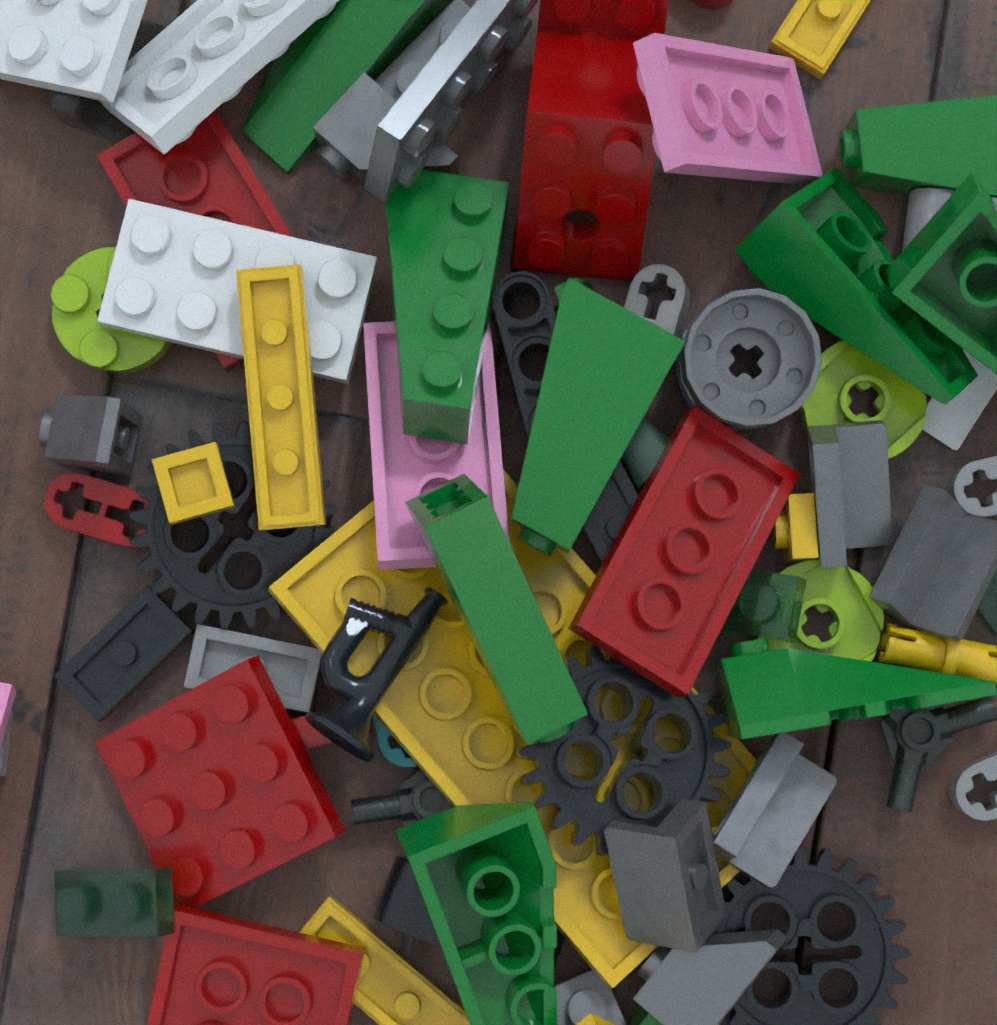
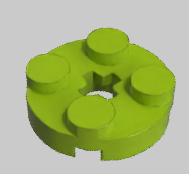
[51,247,172,375]
[798,340,927,460]
[753,560,884,662]

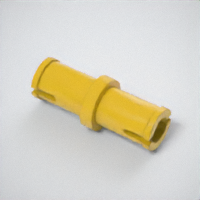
[878,623,997,685]

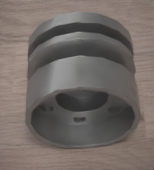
[674,288,822,431]

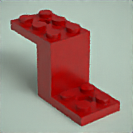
[513,0,669,281]

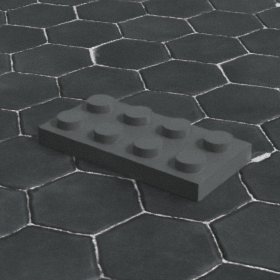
[364,0,538,202]

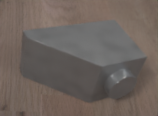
[313,72,459,185]
[39,395,143,478]
[633,929,788,1025]

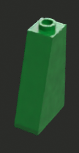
[838,95,997,198]
[511,278,685,557]
[405,474,588,745]

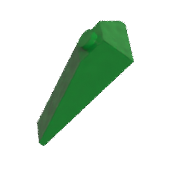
[242,0,451,175]
[734,167,978,405]
[715,638,997,739]
[396,802,557,1025]

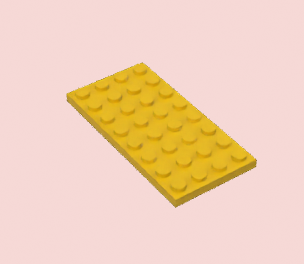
[268,469,757,988]

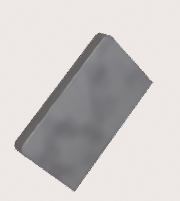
[807,420,893,569]
[869,484,997,642]
[712,732,837,888]
[604,799,726,953]

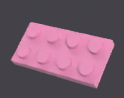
[633,33,823,185]
[363,318,509,570]

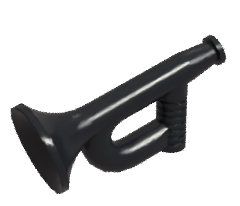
[305,587,448,762]

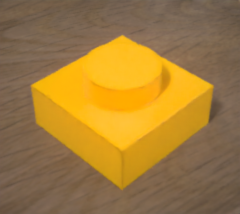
[151,442,235,525]
[771,493,819,563]

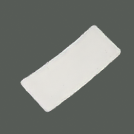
[922,349,997,450]

